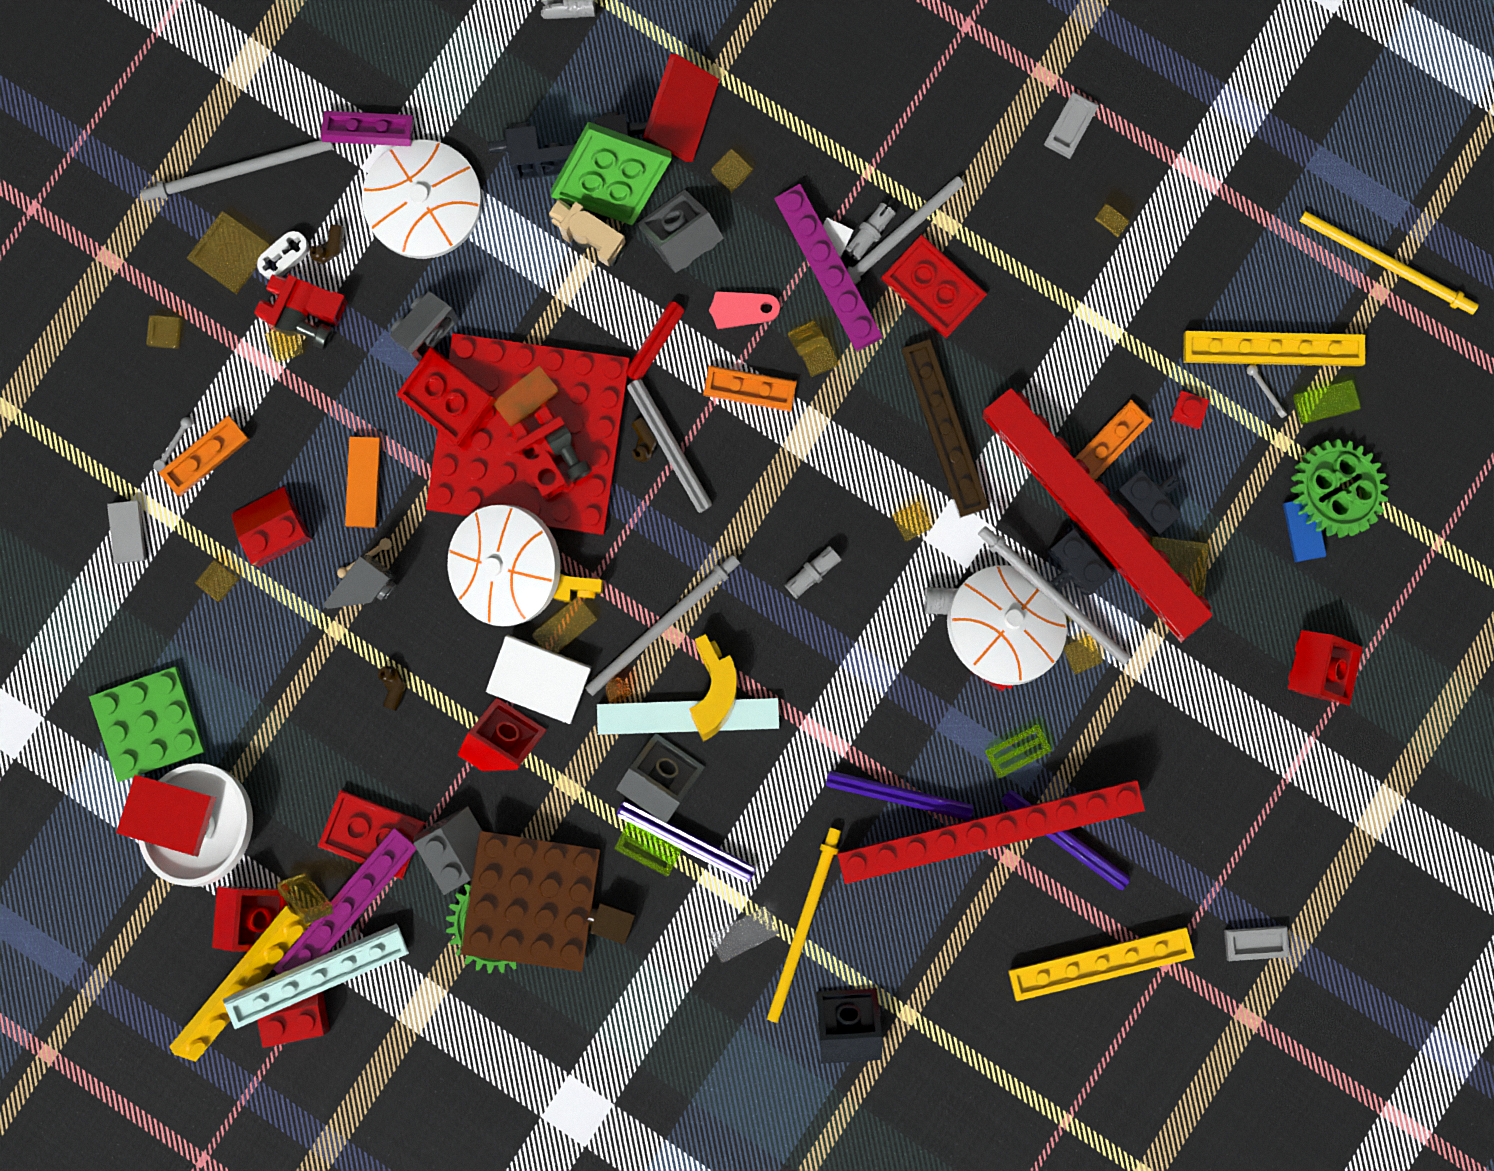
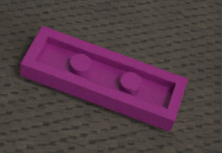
[320,111,414,146]

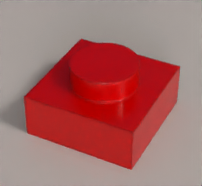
[1170,390,1210,430]

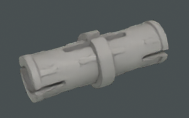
[844,203,896,261]
[784,546,841,600]

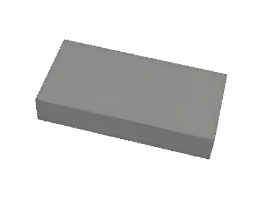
[1044,92,1099,159]
[107,500,146,564]
[1224,926,1290,961]

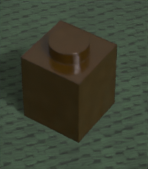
[588,902,636,945]

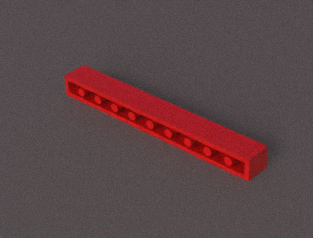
[983,388,1213,643]
[837,780,1145,884]

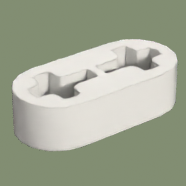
[257,231,309,279]

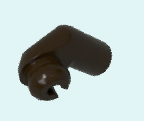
[378,666,406,711]

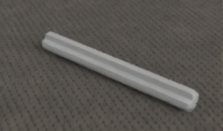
[627,379,712,513]

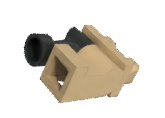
[549,199,626,267]

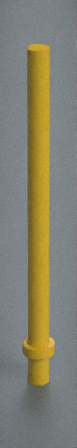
[1299,211,1479,315]
[767,827,841,1023]

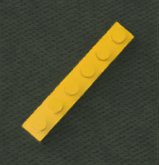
[1183,331,1365,366]
[169,906,312,1062]
[1008,927,1194,1001]

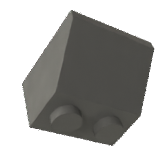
[637,189,724,273]
[389,291,459,363]
[323,555,397,609]
[616,733,705,824]
[413,805,483,895]

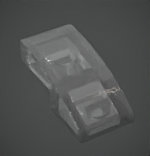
[708,907,779,963]

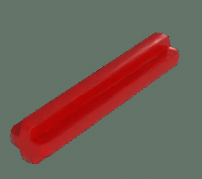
[626,301,684,380]

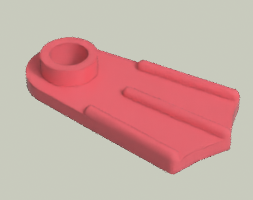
[709,292,780,329]

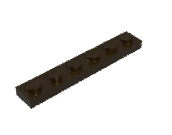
[901,339,989,519]

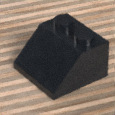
[816,988,882,1064]

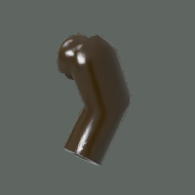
[309,225,345,264]
[631,417,657,462]

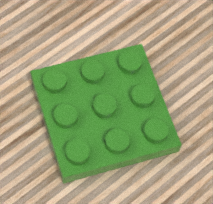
[551,122,672,225]
[89,667,206,782]

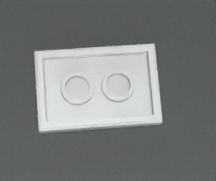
[486,635,592,724]

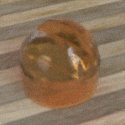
[605,678,632,703]

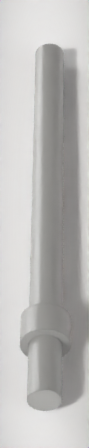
[847,176,964,285]

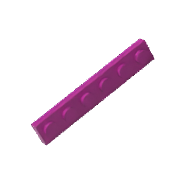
[774,184,883,352]
[273,828,417,974]

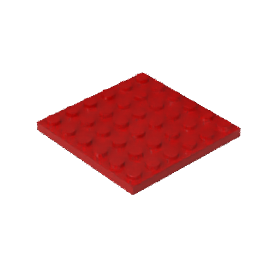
[426,333,630,535]

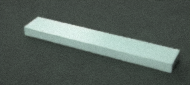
[597,698,779,735]
[223,924,409,1029]

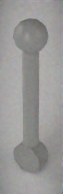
[1246,364,1287,418]
[153,417,193,472]

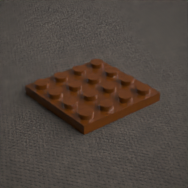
[460,831,600,972]

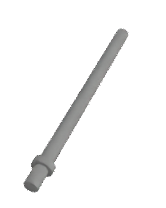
[140,140,333,201]
[978,526,1131,665]
[585,555,740,696]

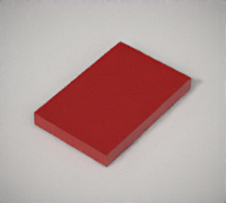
[643,54,720,162]
[881,234,987,339]
[396,347,497,448]
[116,774,217,857]
[318,790,426,879]

